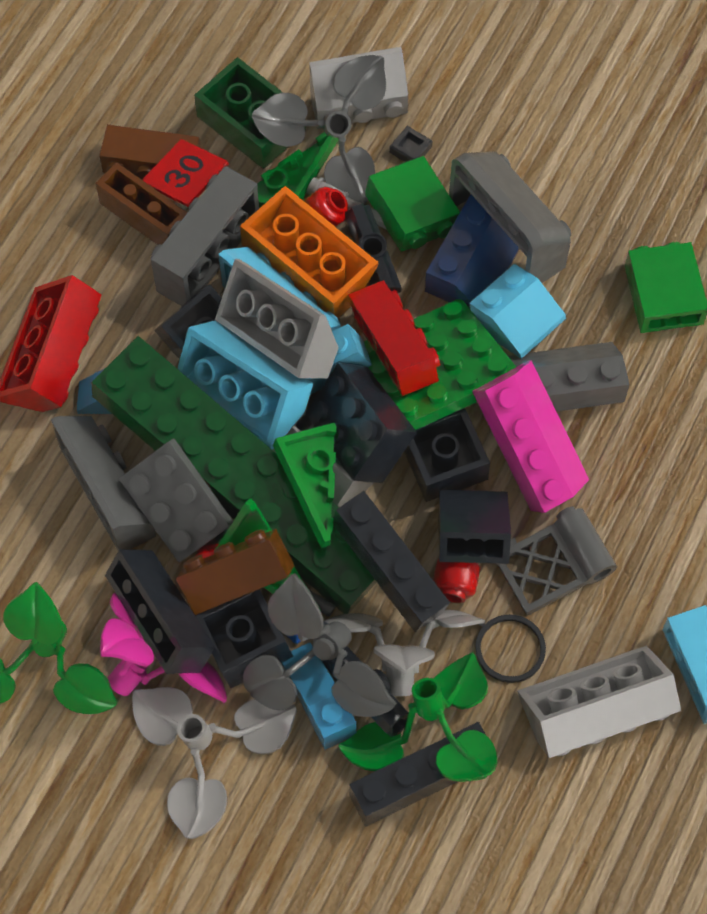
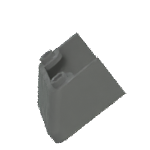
[449,151,572,283]

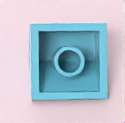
[469,263,566,359]

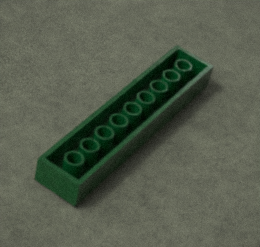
[91,336,377,614]

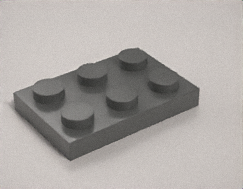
[119,439,233,563]

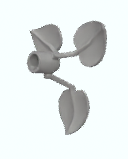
[323,610,485,696]
[132,687,297,839]

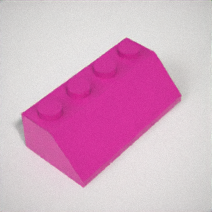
[472,360,589,513]

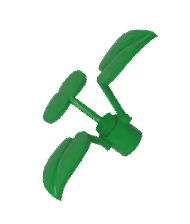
[0,582,118,714]
[339,652,498,782]

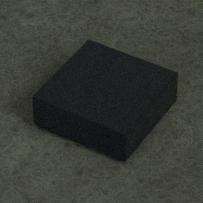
[389,125,433,162]

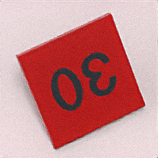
[142,139,229,207]

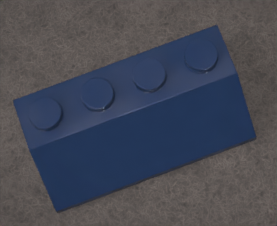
[425,195,520,310]

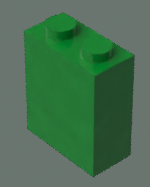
[365,156,460,252]
[624,242,707,333]

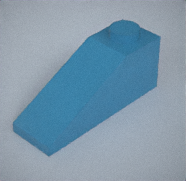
[281,642,356,750]

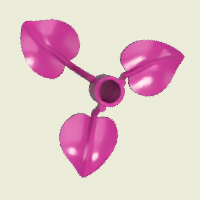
[100,593,227,703]

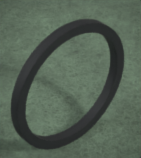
[475,615,546,683]

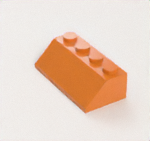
[240,186,378,318]

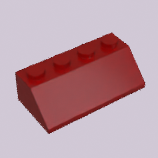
[0,275,102,412]

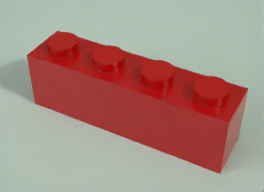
[348,280,440,396]

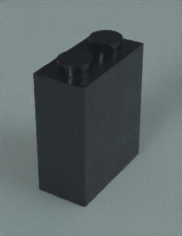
[438,490,511,564]

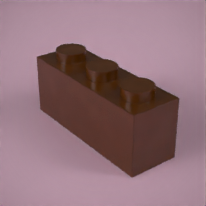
[99,124,201,179]
[95,162,188,245]
[176,529,294,615]

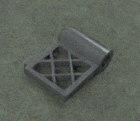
[497,506,617,616]

